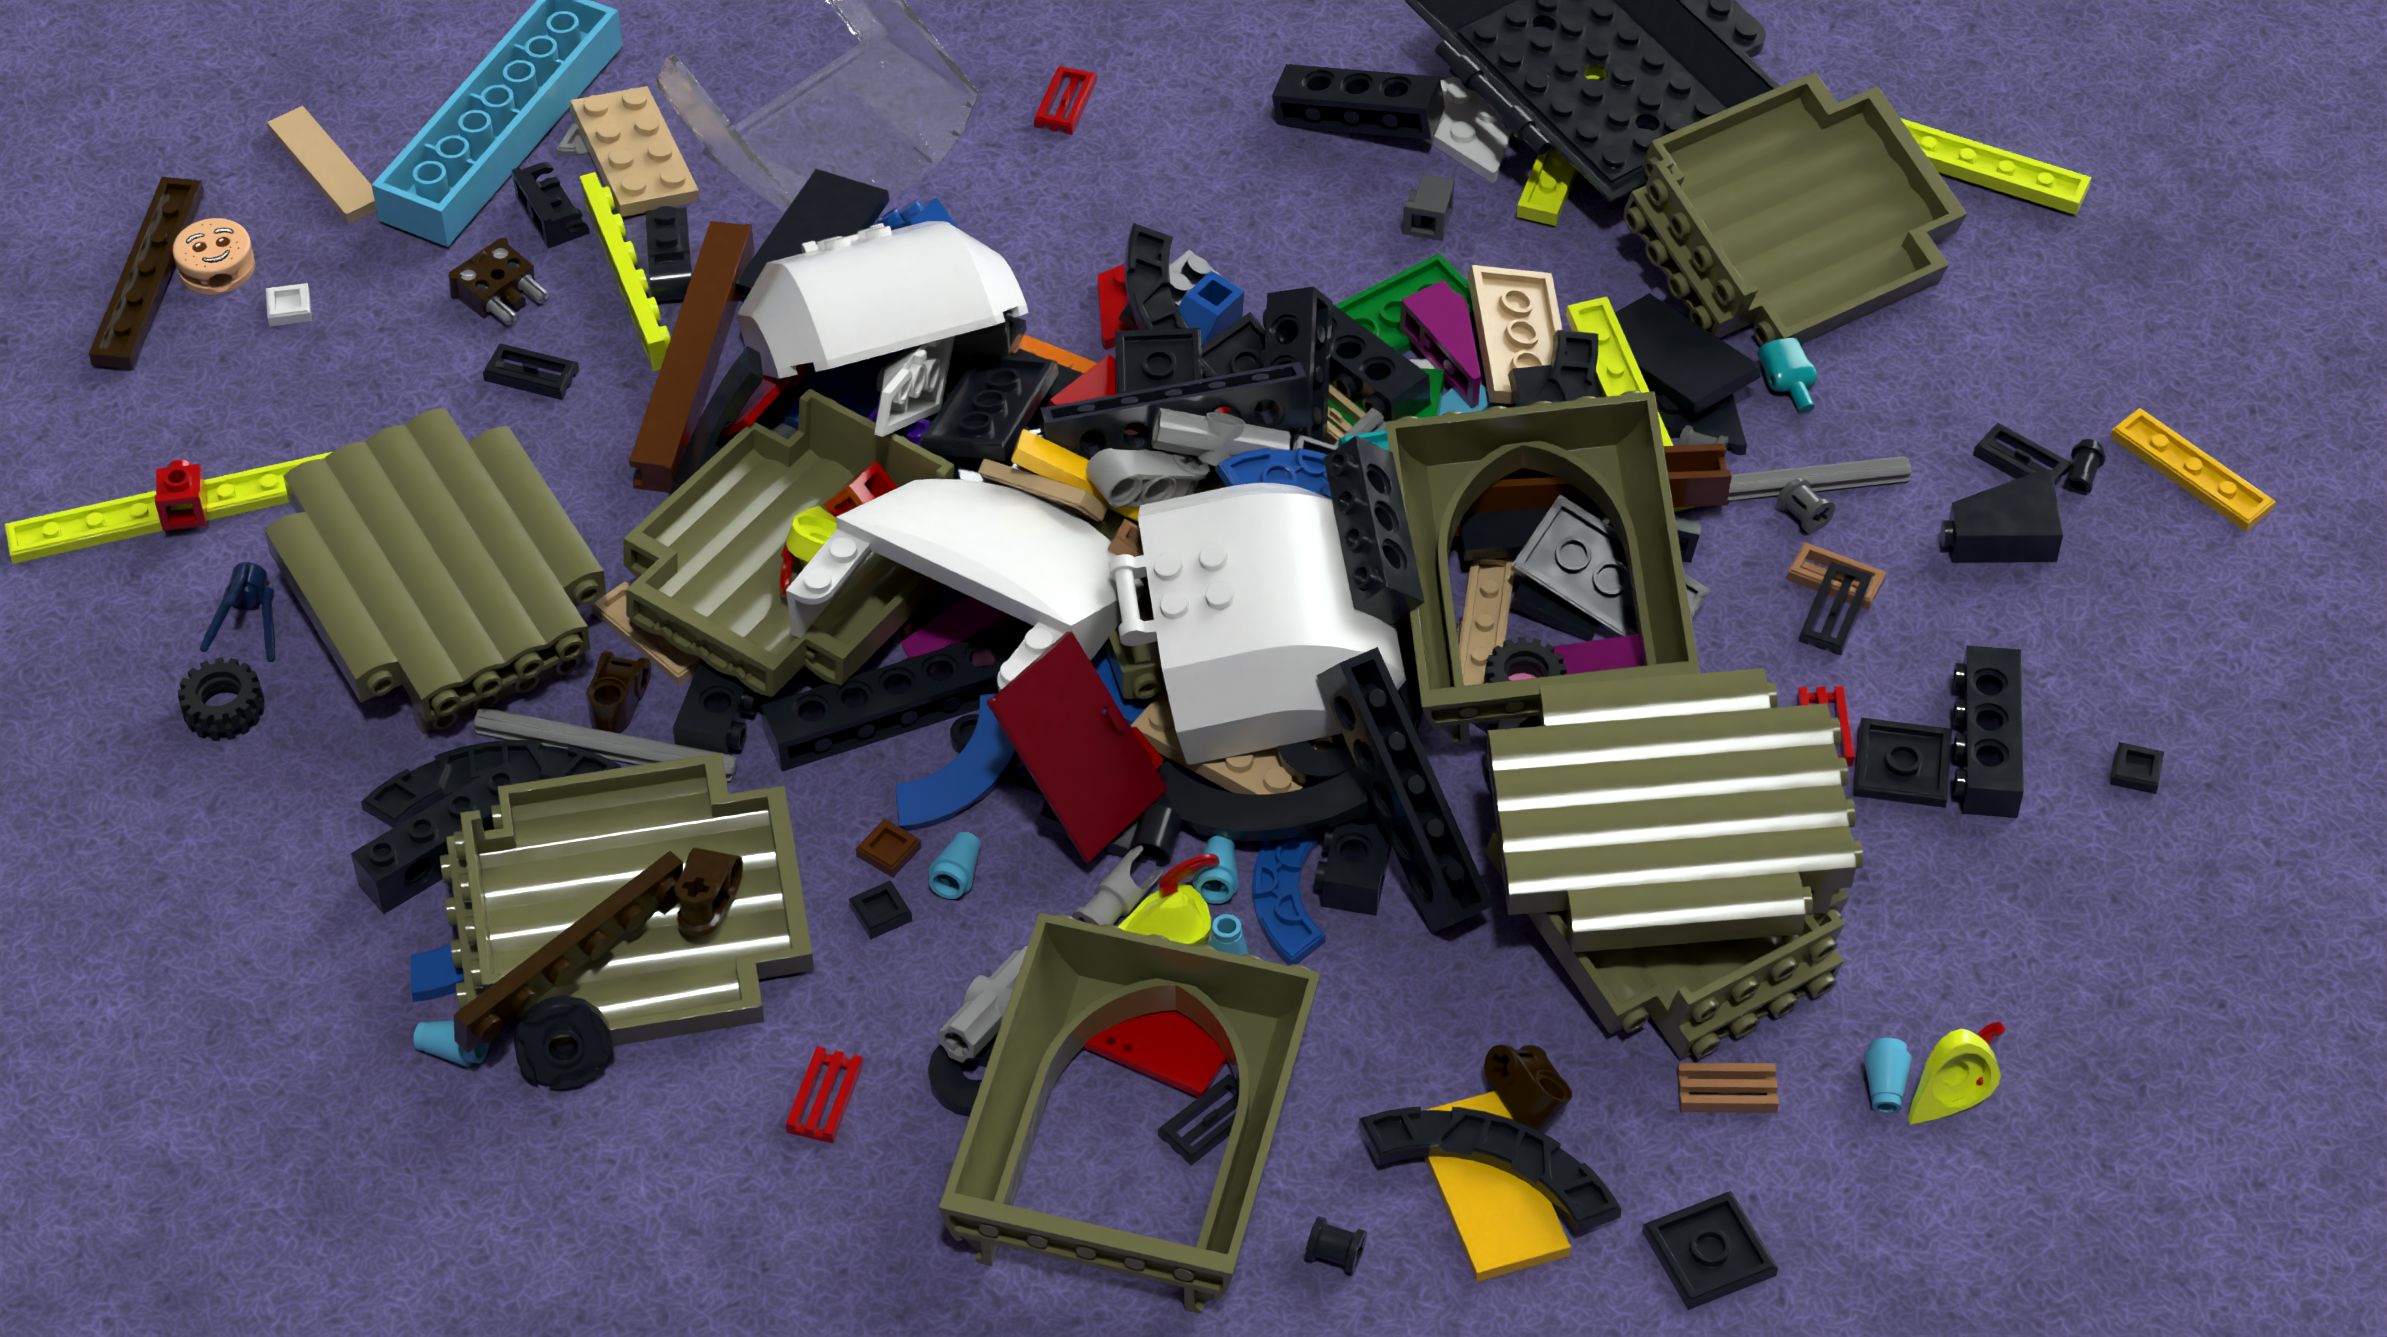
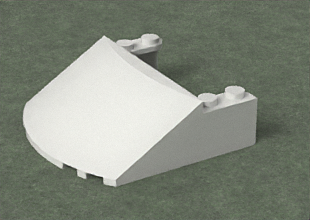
[786,479,1144,691]

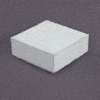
[266,283,312,326]

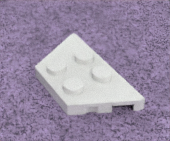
[1423,77,1514,183]

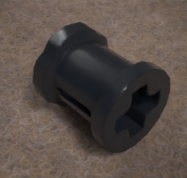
[1305,1216,1367,1274]

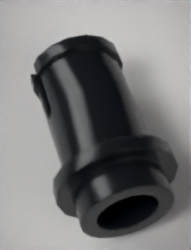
[2064,439,2106,495]

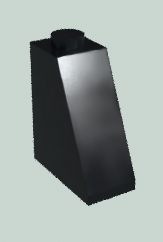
[1941,469,2063,563]

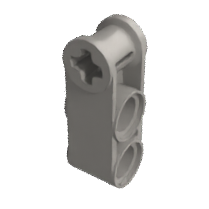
[1086,448,1210,508]

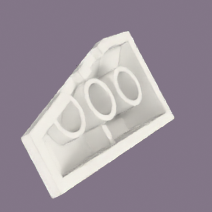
[874,336,955,437]

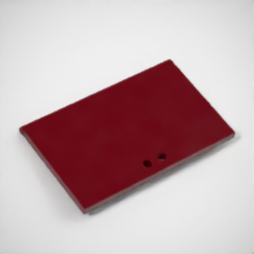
[986,632,1168,863]

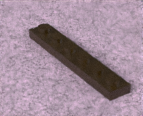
[88,177,204,369]
[453,851,683,1053]

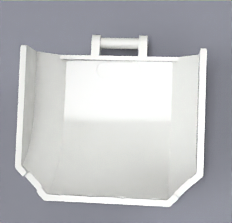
[737,221,1029,378]
[1108,483,1406,765]

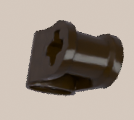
[586,650,651,734]
[674,847,743,936]
[1484,1044,1573,1134]

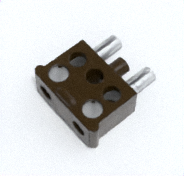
[448,238,548,325]

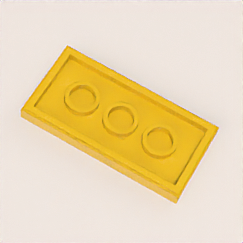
[1424,1091,1571,1282]

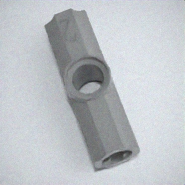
[1151,408,1291,466]
[939,946,1028,1063]

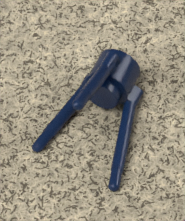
[200,562,276,662]

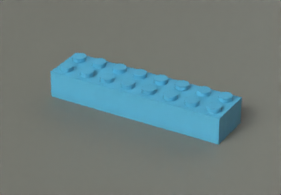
[372,0,623,247]

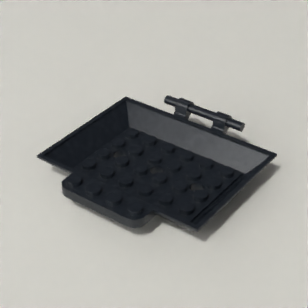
[1405,0,1780,203]

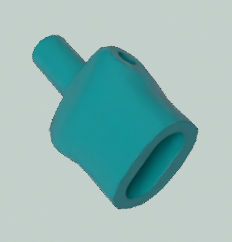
[1757,338,1817,414]

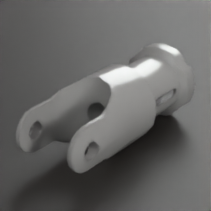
[1072,845,1163,926]

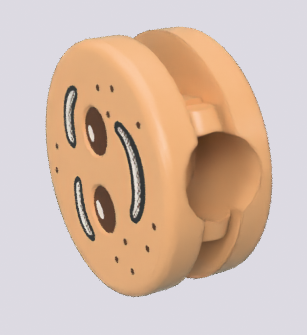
[173,218,255,295]

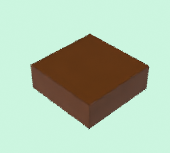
[856,819,922,878]

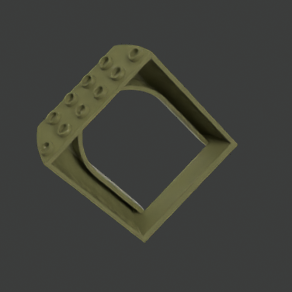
[1385,391,1700,746]
[939,912,1321,1313]

